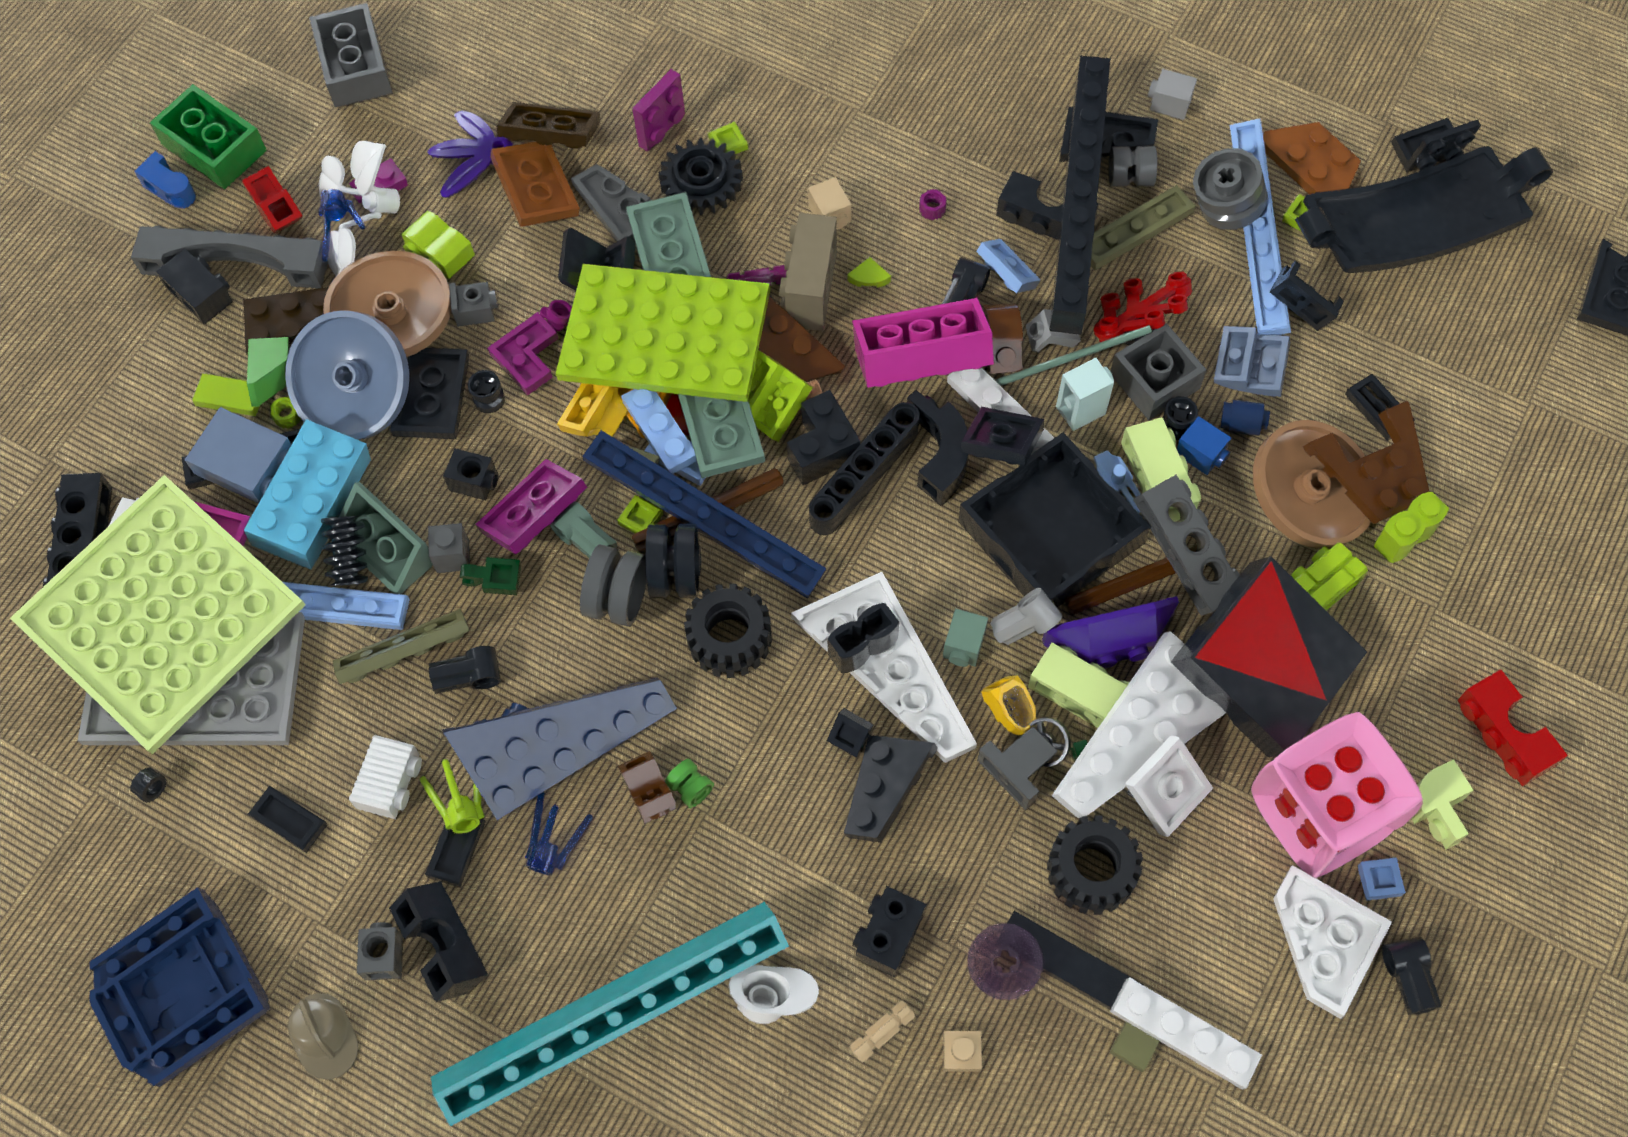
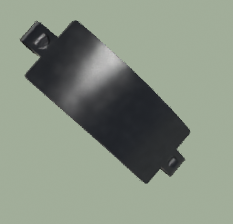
[1295,146,1553,273]

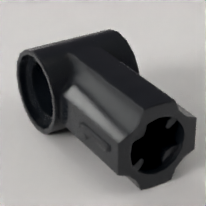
[942,257,991,304]
[428,646,501,694]
[1382,937,1442,1016]

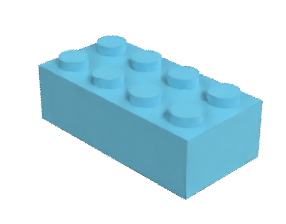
[244,419,371,570]

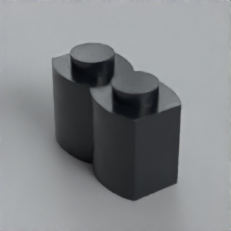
[827,603,899,673]

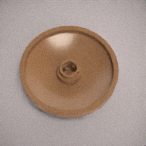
[323,251,451,357]
[1253,420,1371,549]

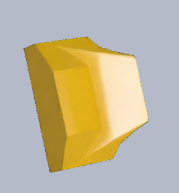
[557,383,628,437]

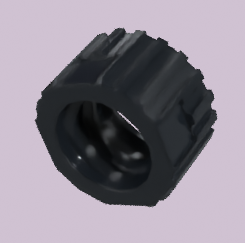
[130,767,167,803]

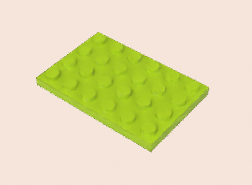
[556,264,770,402]

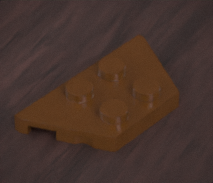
[758,296,846,382]

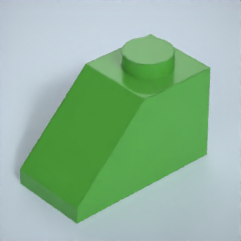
[247,337,290,407]

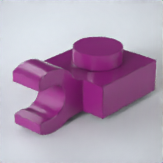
[349,158,408,203]

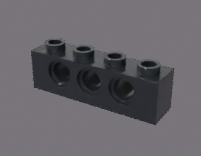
[43,473,113,587]

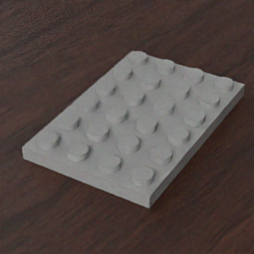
[78,612,305,745]

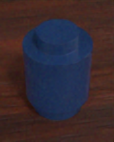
[1220,400,1270,436]

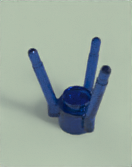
[318,189,366,262]
[525,792,593,876]

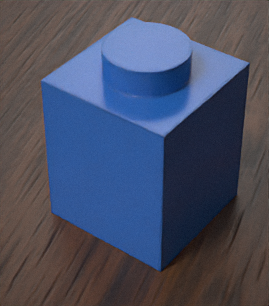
[1177,416,1232,475]

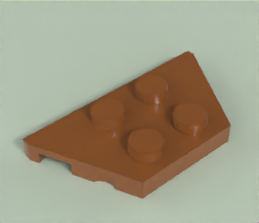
[1263,122,1361,194]

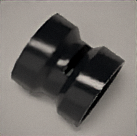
[468,370,505,413]
[1162,396,1198,440]

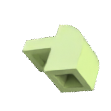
[1412,759,1473,849]

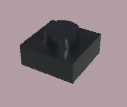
[826,708,874,758]

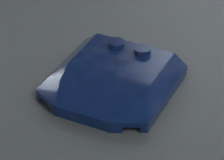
[90,887,270,1087]

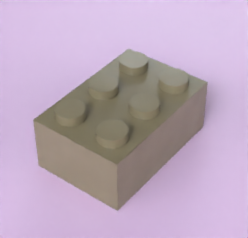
[779,212,837,331]

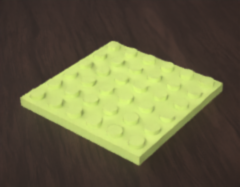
[10,475,306,754]

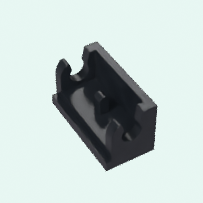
[1270,260,1344,331]

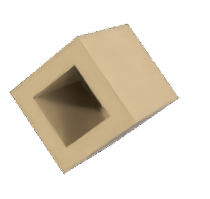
[808,177,851,230]

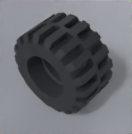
[684,584,772,678]
[1047,815,1143,915]

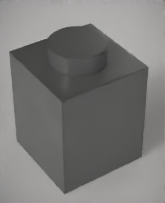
[428,523,470,573]

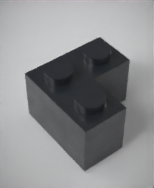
[787,390,861,486]

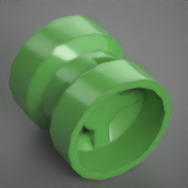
[665,759,714,808]

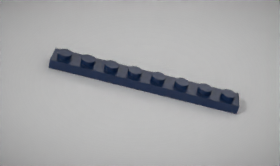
[582,430,826,599]

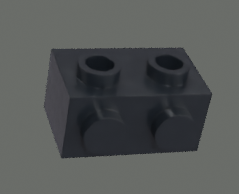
[852,886,926,978]

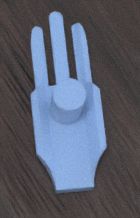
[1094,450,1141,513]

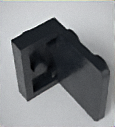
[1391,118,1481,173]
[558,228,636,291]

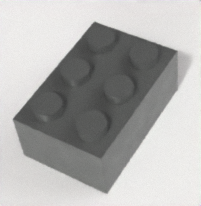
[309,3,393,108]

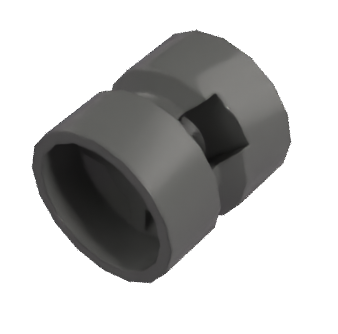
[1108,146,1157,187]

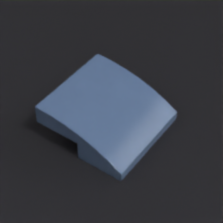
[1214,326,1290,397]

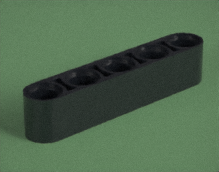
[809,402,919,535]

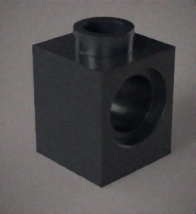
[443,448,499,501]

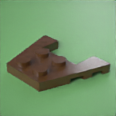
[1303,401,1430,524]

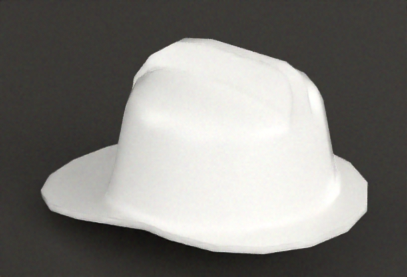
[729,965,819,1024]

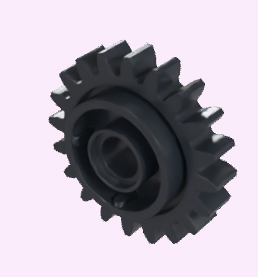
[658,138,743,216]

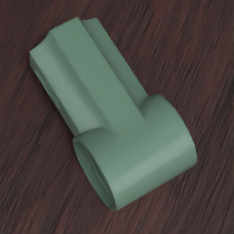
[550,501,617,558]

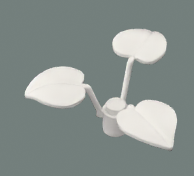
[319,141,400,276]

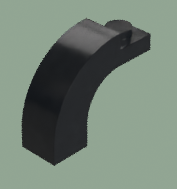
[907,390,968,506]

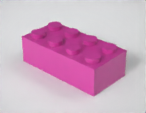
[852,298,994,388]

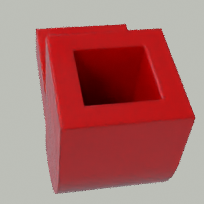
[242,166,303,234]

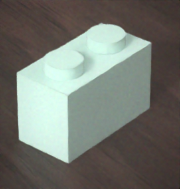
[1056,358,1114,431]

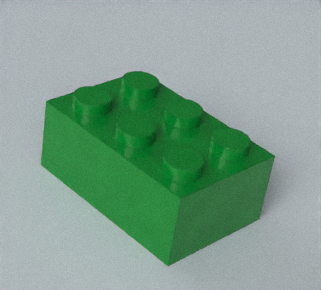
[150,84,267,190]

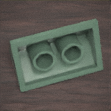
[339,482,433,594]

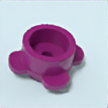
[540,299,572,331]

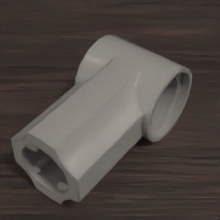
[990,588,1062,645]

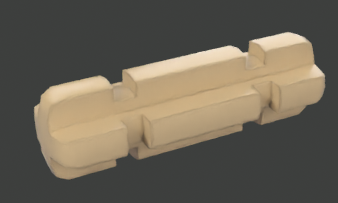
[849,1001,915,1062]

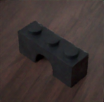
[996,171,1099,240]
[389,881,488,1003]

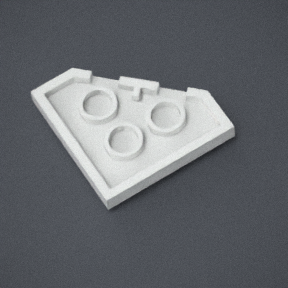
[1273,865,1392,1019]

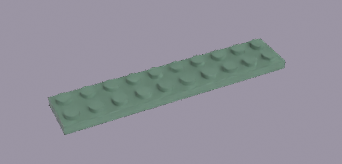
[626,192,765,478]

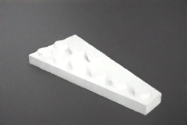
[791,572,977,763]
[1052,631,1226,818]

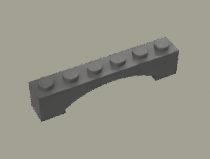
[131,226,328,288]

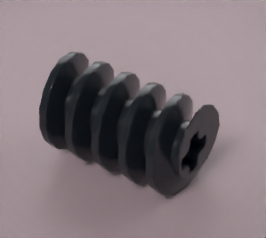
[321,516,368,586]

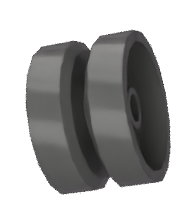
[1193,148,1268,230]
[580,544,647,627]

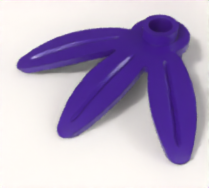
[428,111,513,198]

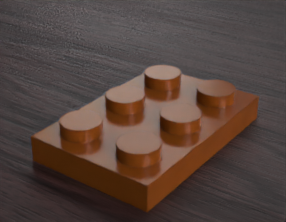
[490,142,580,227]

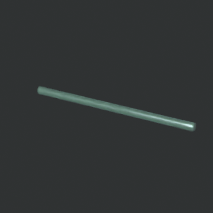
[996,325,1152,386]

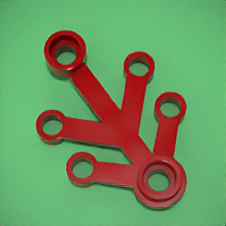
[1093,272,1193,342]

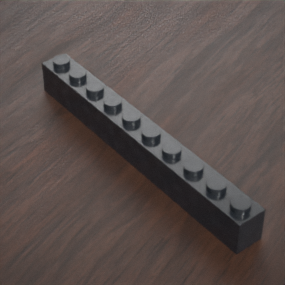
[1049,55,1111,335]

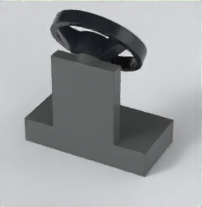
[977,717,1071,811]

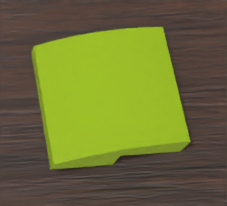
[748,350,813,442]

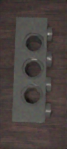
[1133,474,1240,616]

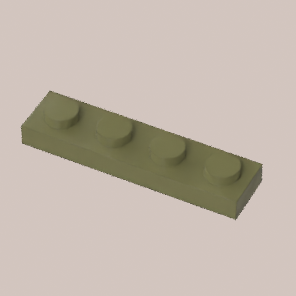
[1091,185,1196,271]
[333,608,469,684]

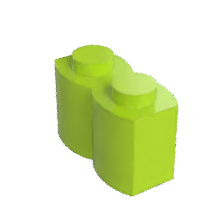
[401,211,475,279]
[1374,492,1449,563]

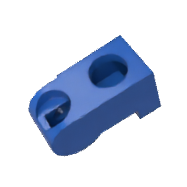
[134,151,196,208]

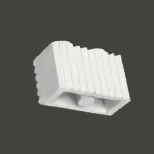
[349,735,422,819]

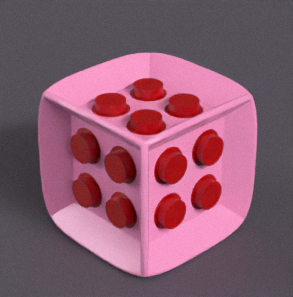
[1251,712,1423,878]

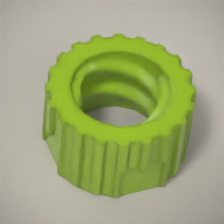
[270,397,301,429]

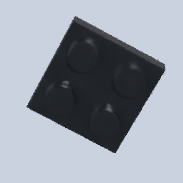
[961,406,1044,466]

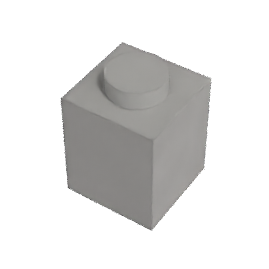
[1147,69,1197,120]

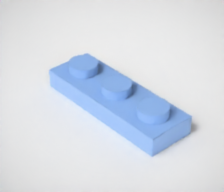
[621,389,697,474]

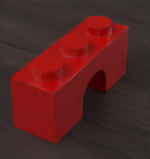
[1457,669,1568,787]

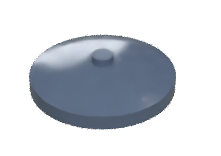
[285,311,409,440]

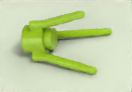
[420,759,484,833]

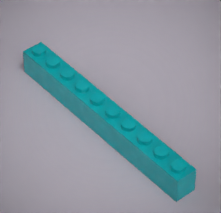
[430,902,789,1126]

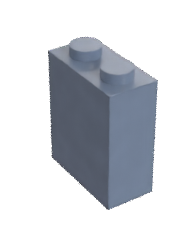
[185,407,291,504]

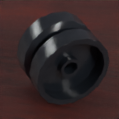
[646,524,701,598]

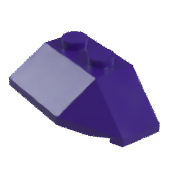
[1042,596,1179,669]

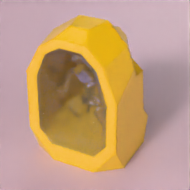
[981,675,1036,736]

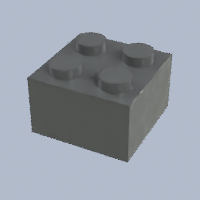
[1111,323,1206,420]

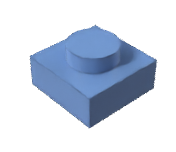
[1357,857,1405,901]

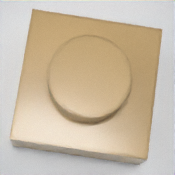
[943,1031,982,1072]

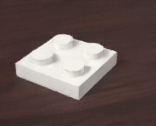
[1125,735,1213,837]

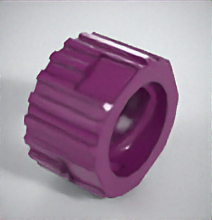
[919,189,947,220]

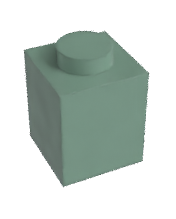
[943,608,989,667]

